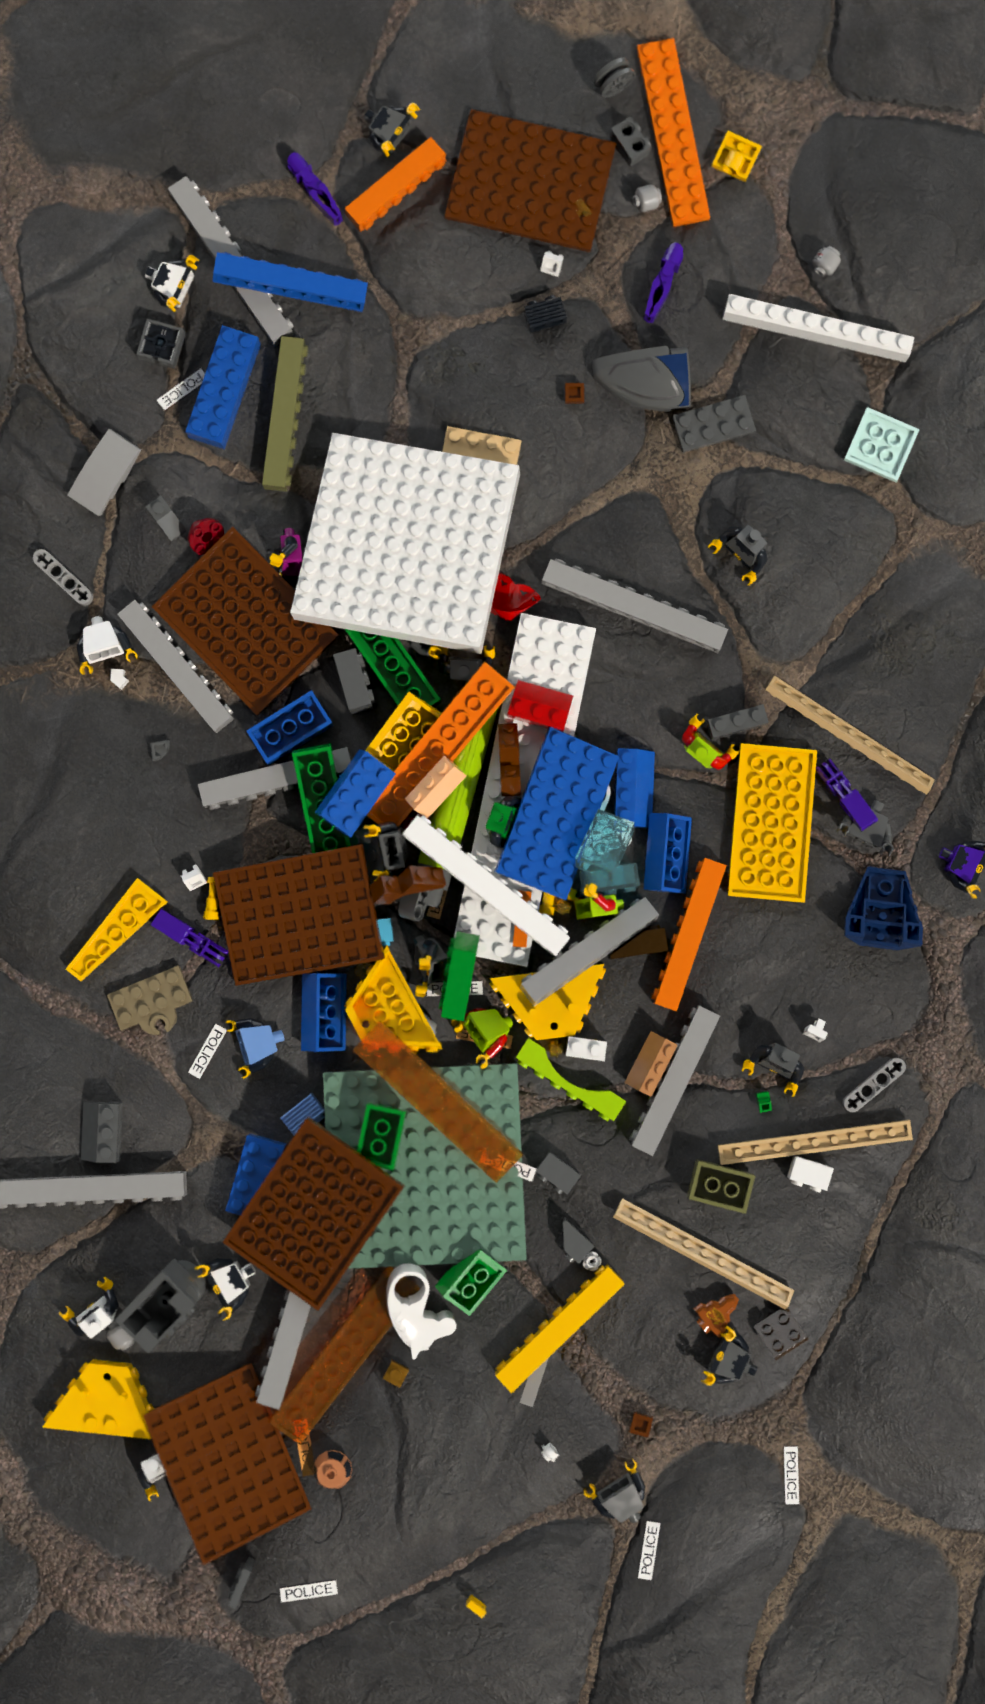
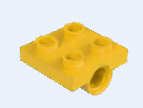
[711,131,762,182]

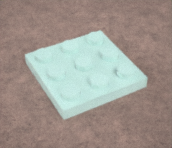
[844,407,919,482]

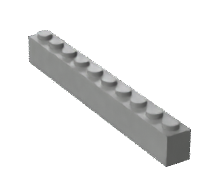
[168,176,294,347]
[542,559,728,653]
[0,1171,187,1208]

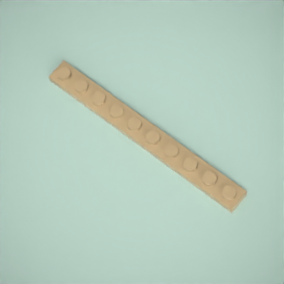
[766,675,935,795]
[717,1120,913,1165]
[613,1199,794,1309]

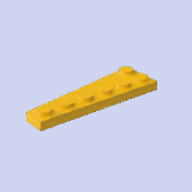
[66,878,168,981]

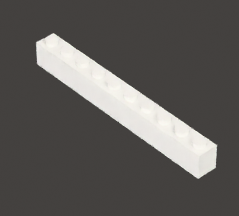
[722,294,914,362]
[402,815,570,956]

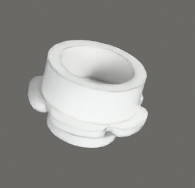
[583,1252,601,1271]
[541,1443,559,1462]

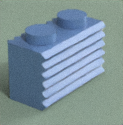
[281,1093,325,1136]

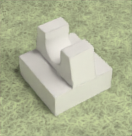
[540,251,564,277]
[181,864,206,891]
[803,1019,828,1042]

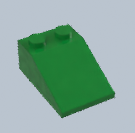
[435,1249,507,1316]

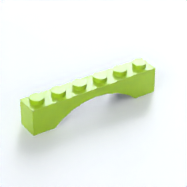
[516,1038,626,1121]

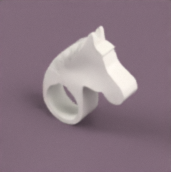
[386,1263,456,1360]

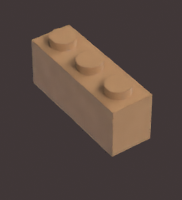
[624,1031,677,1096]

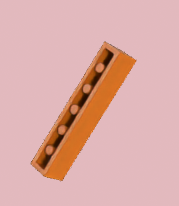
[345,137,446,232]

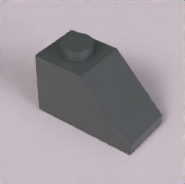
[145,496,187,542]
[562,1218,594,1264]

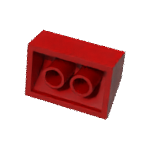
[507,680,573,732]

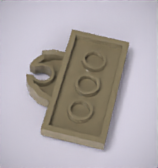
[107,966,193,1035]

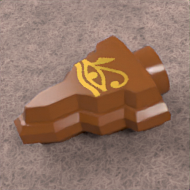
[693,1294,739,1338]

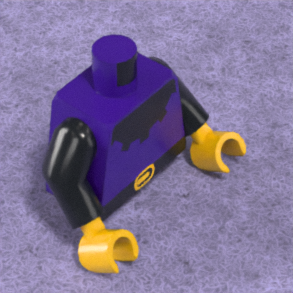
[939,841,985,899]

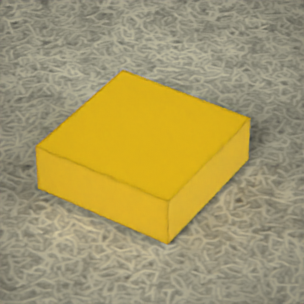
[466,1595,486,1618]

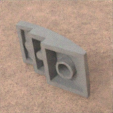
[67,429,141,516]

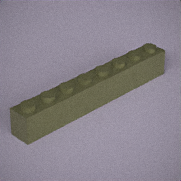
[262,336,308,492]

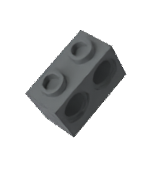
[610,117,651,167]

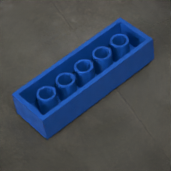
[185,325,261,450]

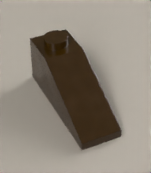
[609,925,668,959]

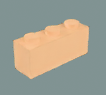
[405,756,466,819]

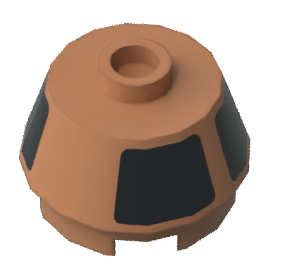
[313,1450,352,1490]

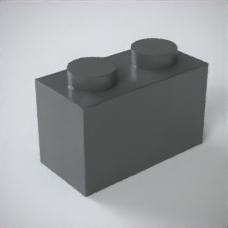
[536,1151,581,1194]

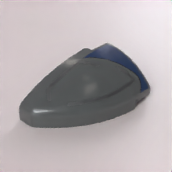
[591,346,691,411]

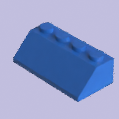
[614,748,655,828]
[643,813,692,894]
[301,973,347,1052]

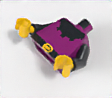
[270,528,302,578]

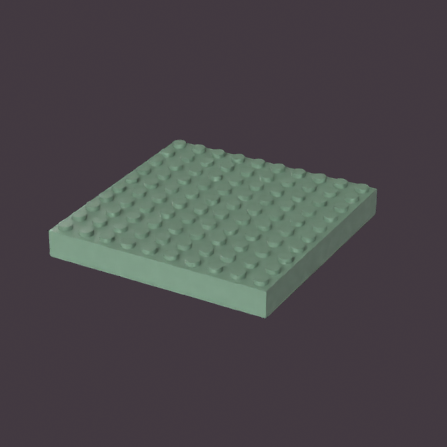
[323,1063,526,1269]

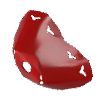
[491,574,541,621]

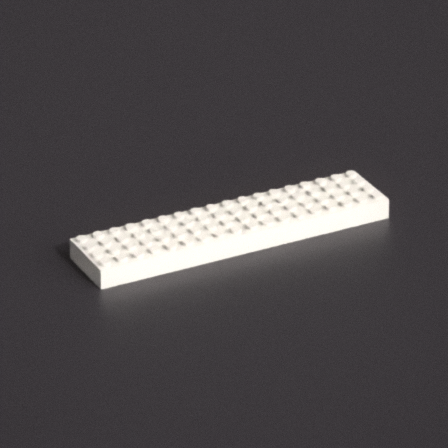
[454,613,596,967]

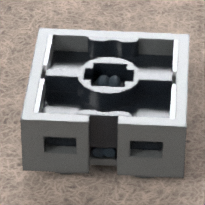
[136,319,186,369]

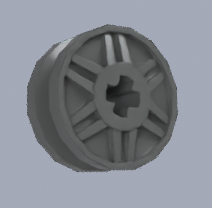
[593,57,636,98]

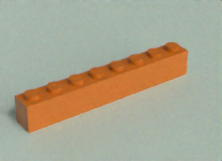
[651,858,727,1011]

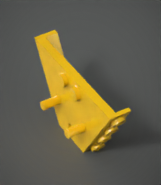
[345,945,442,1052]
[489,964,606,1040]
[42,1359,154,1439]

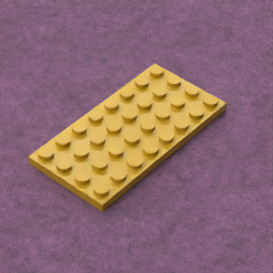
[727,743,817,903]

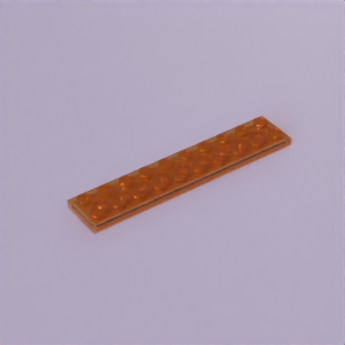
[353,1021,523,1183]
[269,1266,420,1445]

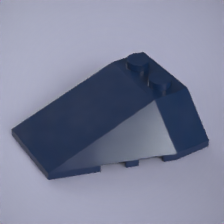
[844,866,923,950]

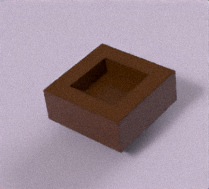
[565,383,584,404]
[629,1412,653,1437]

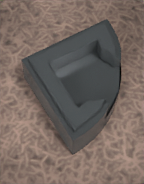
[150,740,170,762]

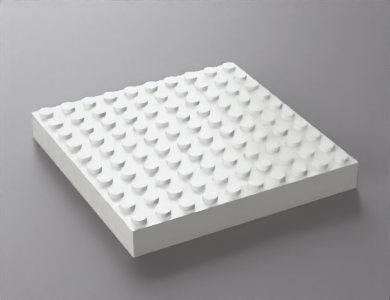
[290,433,520,654]

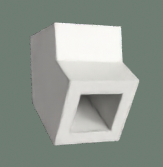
[110,669,129,690]

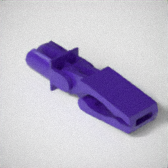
[287,153,342,226]
[644,243,684,323]
[816,759,878,832]
[151,909,229,968]

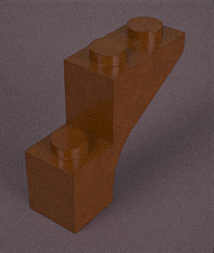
[498,723,521,796]
[369,866,446,904]

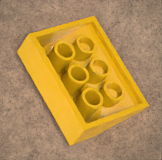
[365,692,442,771]

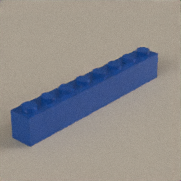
[213,252,368,312]

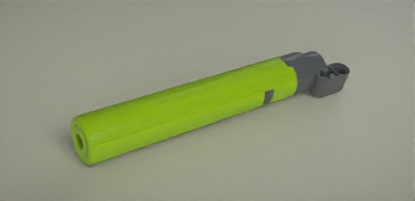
[398,708,498,921]

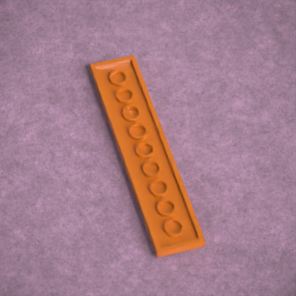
[637,38,710,227]
[367,662,515,827]

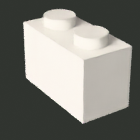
[565,1036,607,1061]
[787,1155,834,1193]

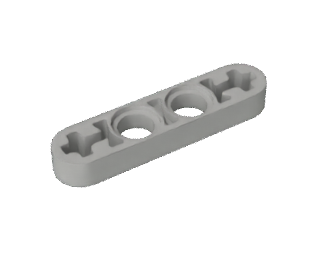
[33,549,93,606]
[842,1058,906,1112]

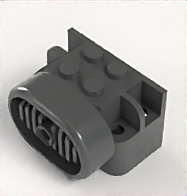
[115,1258,206,1353]

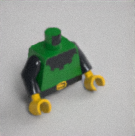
[485,795,521,850]

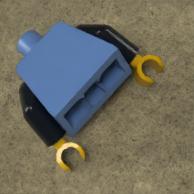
[226,1018,284,1079]

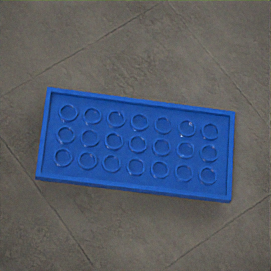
[494,727,619,900]

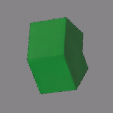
[755,1091,772,1113]

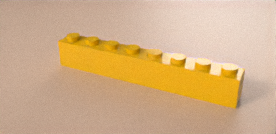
[495,1264,625,1393]

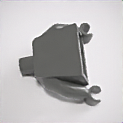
[836,800,894,857]

